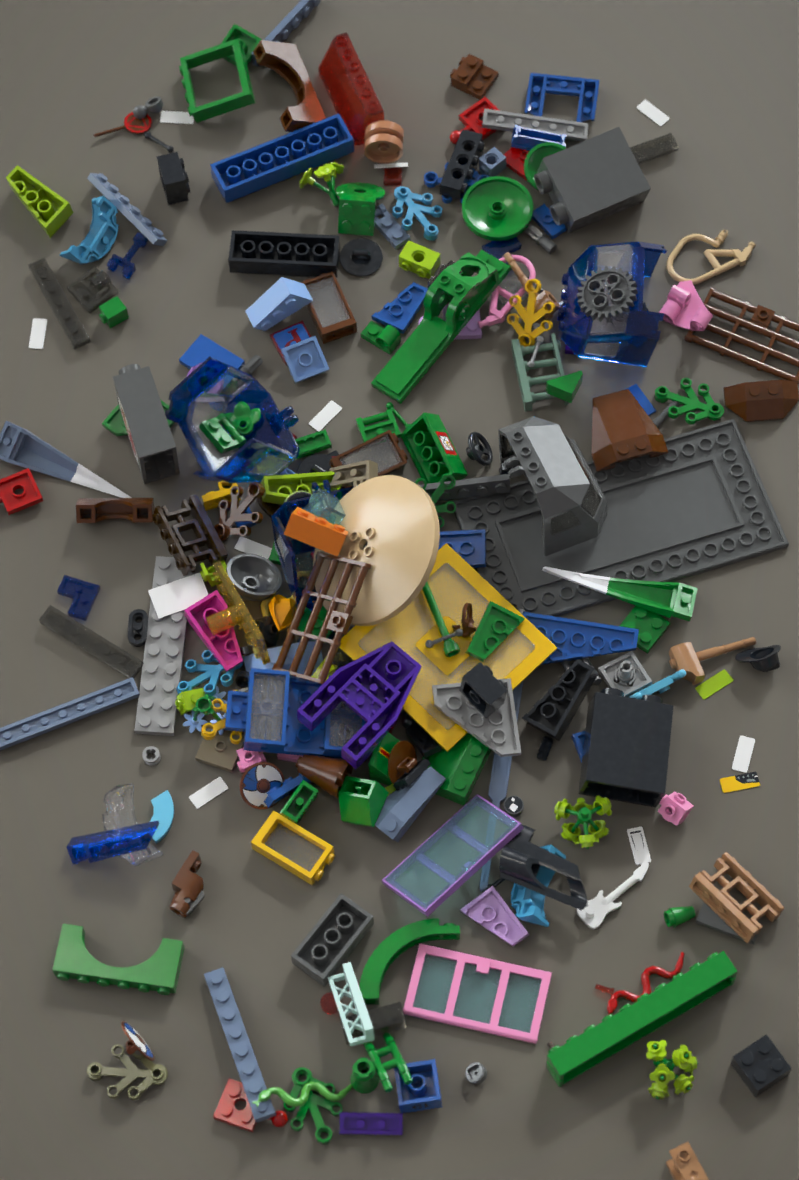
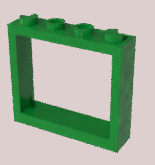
[179,38,255,123]

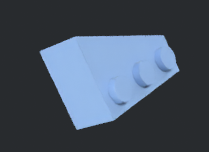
[245,277,313,331]

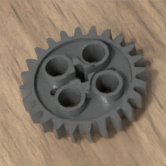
[577,266,638,322]

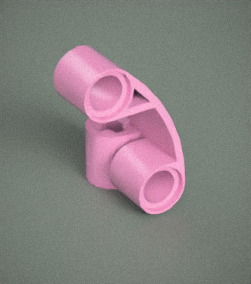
[658,280,713,331]

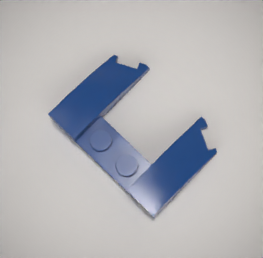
[525,73,599,122]

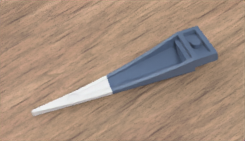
[0,421,132,498]

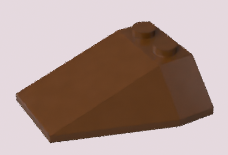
[591,389,668,472]

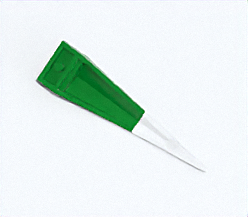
[542,566,698,622]

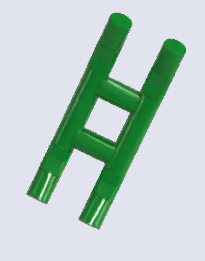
[363,1032,413,1093]

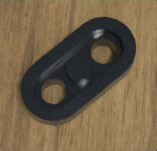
[128,609,148,647]

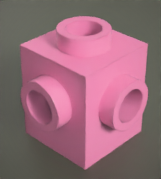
[236,748,267,773]
[658,792,694,826]

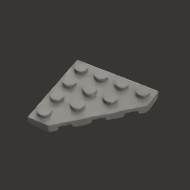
[432,678,521,757]

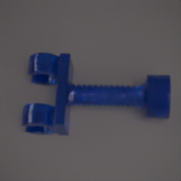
[107,233,148,279]

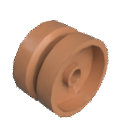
[364,120,404,164]

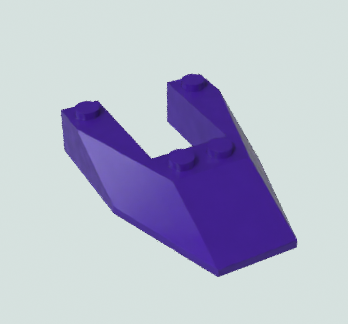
[297,641,422,769]

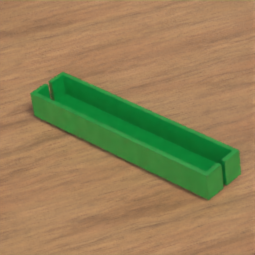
[546,951,738,1087]

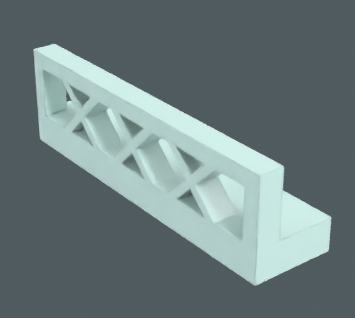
[328,962,375,1047]

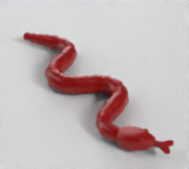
[607,952,685,1015]

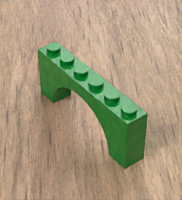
[52,924,185,995]

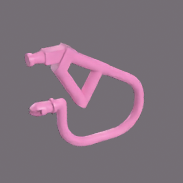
[477,255,536,328]

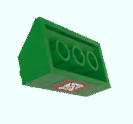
[401,412,468,484]

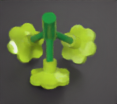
[299,162,344,207]

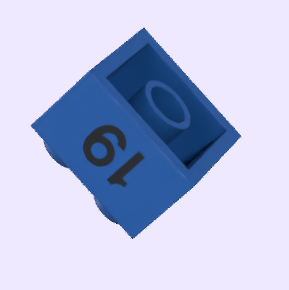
[394,1059,443,1113]

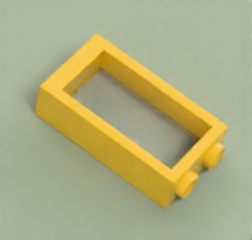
[251,810,335,885]

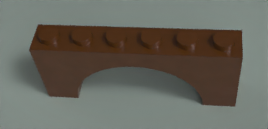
[253,40,326,132]

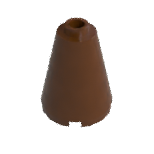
[296,754,353,798]

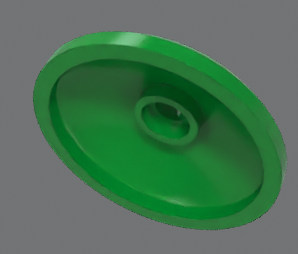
[524,142,566,190]

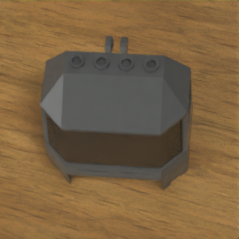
[498,416,607,557]

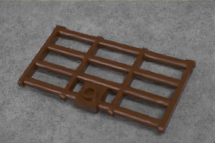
[685,287,799,384]
[272,551,371,685]

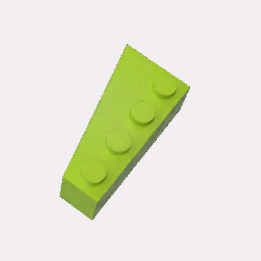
[6,165,74,238]
[261,471,342,512]

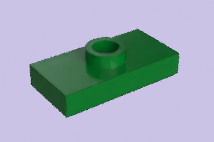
[290,429,332,459]

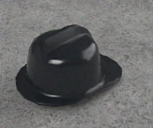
[736,645,781,672]

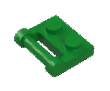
[355,408,401,445]
[199,413,247,454]

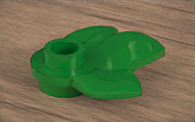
[225,401,261,436]

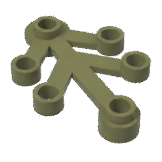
[87,1044,168,1100]

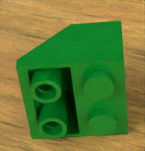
[338,776,389,828]

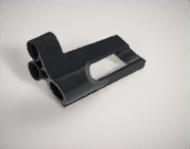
[500,824,588,910]

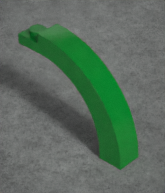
[359,918,460,1005]

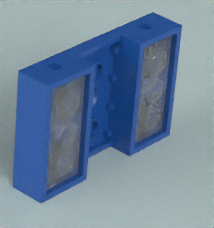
[225,668,366,759]

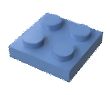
[281,336,329,384]

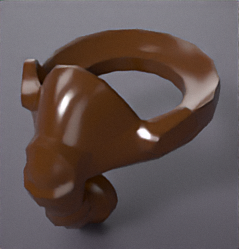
[452,603,477,638]

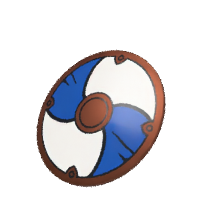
[240,762,285,809]
[121,1021,155,1061]

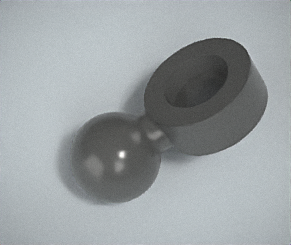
[133,96,164,119]

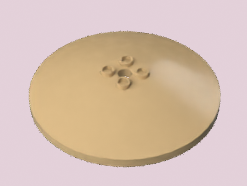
[313,475,440,626]

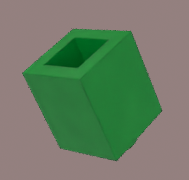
[99,296,129,329]

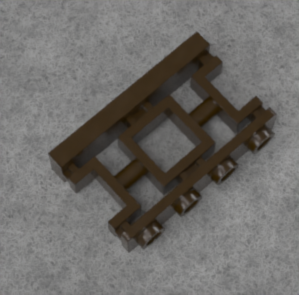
[152,494,228,576]

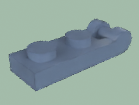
[375,204,410,250]

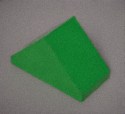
[546,370,583,403]

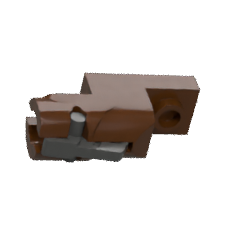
[169,850,205,918]

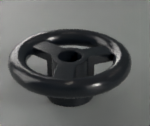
[466,432,493,466]

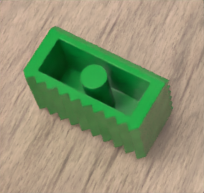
[280,780,318,824]

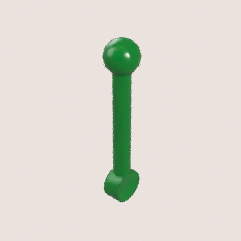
[386,402,411,430]

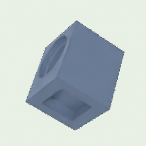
[479,147,507,177]

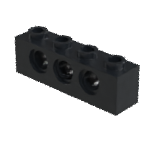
[440,129,485,200]

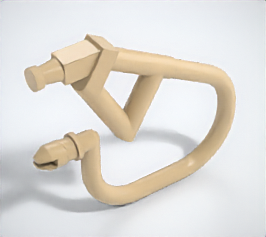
[666,229,756,285]

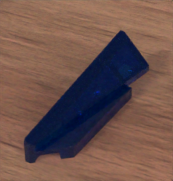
[67,820,159,865]

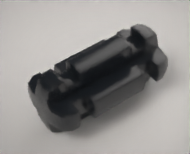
[537,736,553,761]

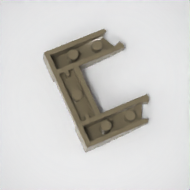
[323,460,378,489]

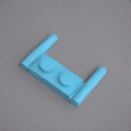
[629,669,686,699]

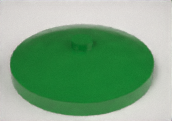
[462,176,533,241]

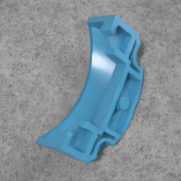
[60,196,119,264]
[511,844,566,927]

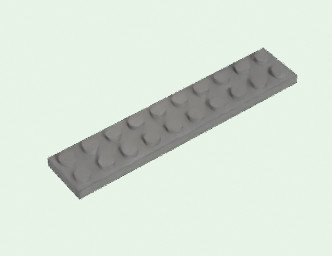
[134,556,193,736]

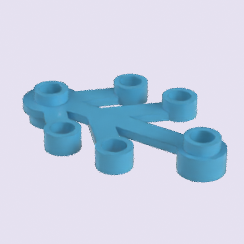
[392,186,443,241]
[177,650,244,696]

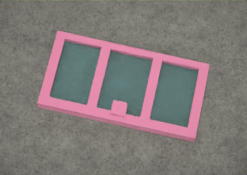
[403,944,552,1044]

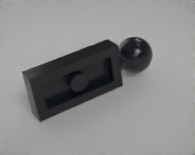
[402,714,442,758]

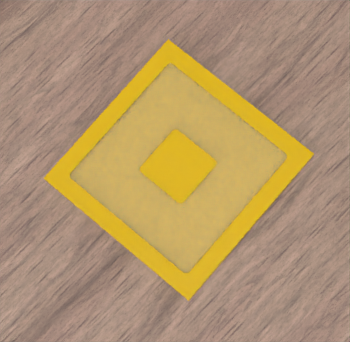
[339,543,557,752]

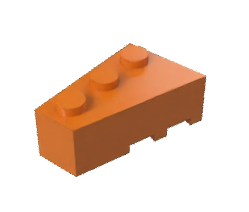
[284,507,349,557]

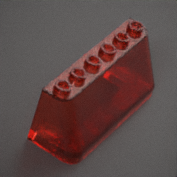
[318,32,384,145]

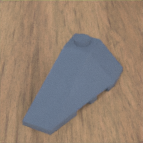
[375,766,446,842]

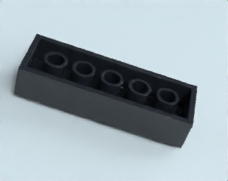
[228,230,340,278]

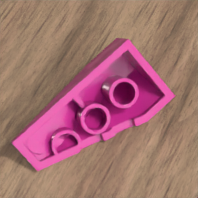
[184,590,243,672]

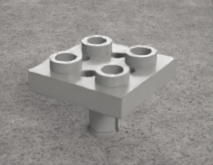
[598,651,652,697]

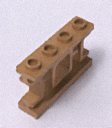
[689,852,784,943]

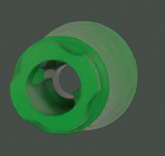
[350,1058,379,1094]

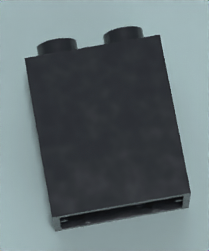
[578,688,673,808]

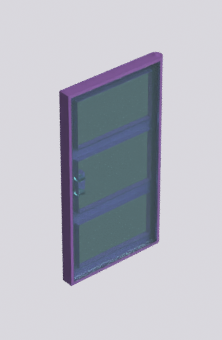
[382,794,524,917]

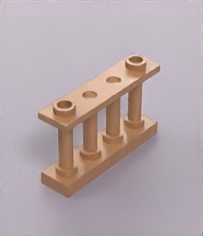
[666,1142,709,1180]

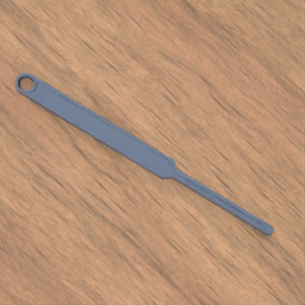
[480,680,524,892]

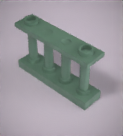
[511,333,569,412]

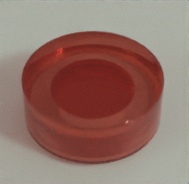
[320,992,341,1014]

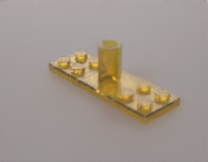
[206,561,271,665]

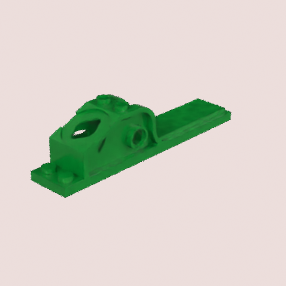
[371,250,511,404]

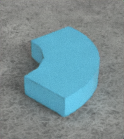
[145,790,174,844]

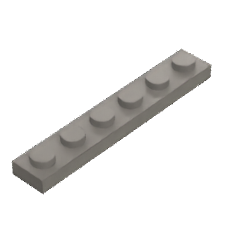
[482,109,589,142]

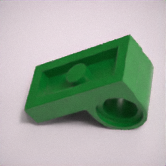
[361,321,401,355]

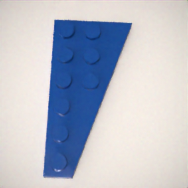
[523,612,639,665]

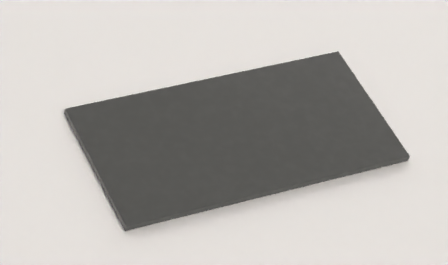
[452,419,789,617]

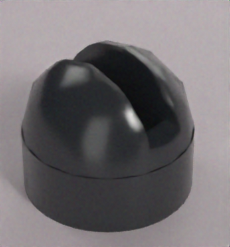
[235,671,249,688]

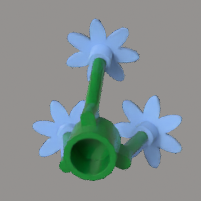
[182,686,230,735]

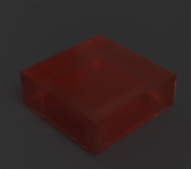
[384,168,402,186]

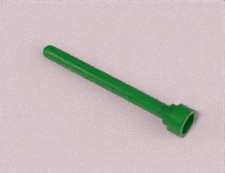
[422,582,461,657]

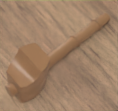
[503,252,561,324]
[669,637,756,685]

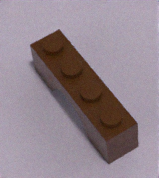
[76,498,154,523]

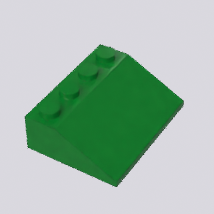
[422,733,491,806]

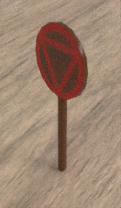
[93,112,152,137]

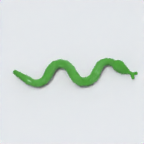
[252,1081,353,1107]

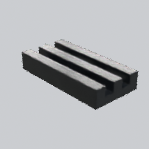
[393,759,431,791]

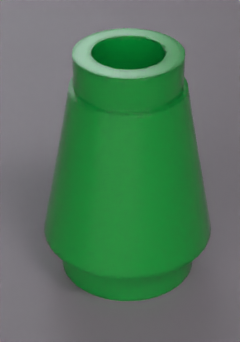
[664,906,696,928]

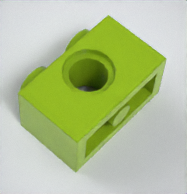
[398,240,441,280]

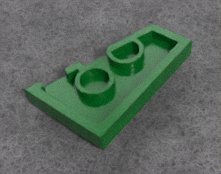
[466,601,525,662]

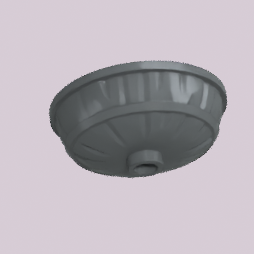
[226,553,282,601]

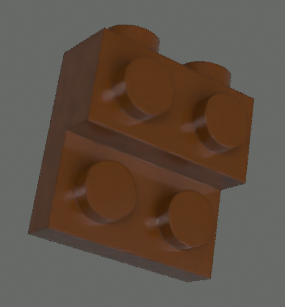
[450,54,499,100]

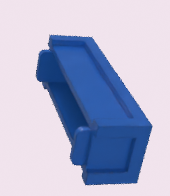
[511,125,566,150]

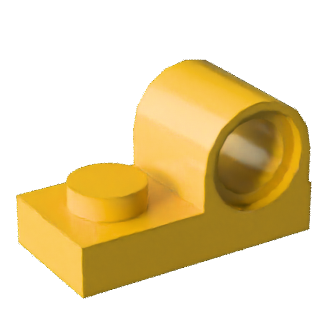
[202,475,241,511]

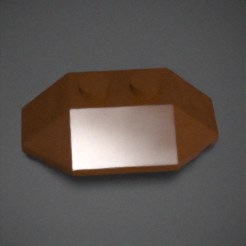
[723,380,799,422]

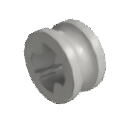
[142,746,161,766]

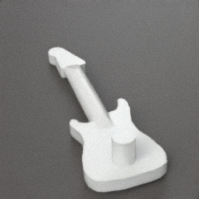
[577,861,649,930]

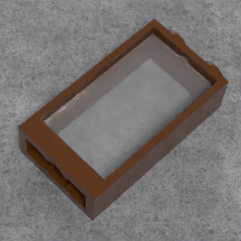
[301,272,357,344]
[329,430,408,495]

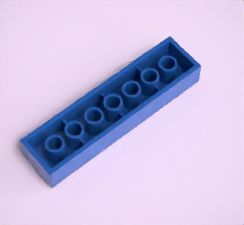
[210,114,355,203]

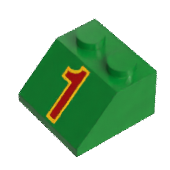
[369,733,400,786]

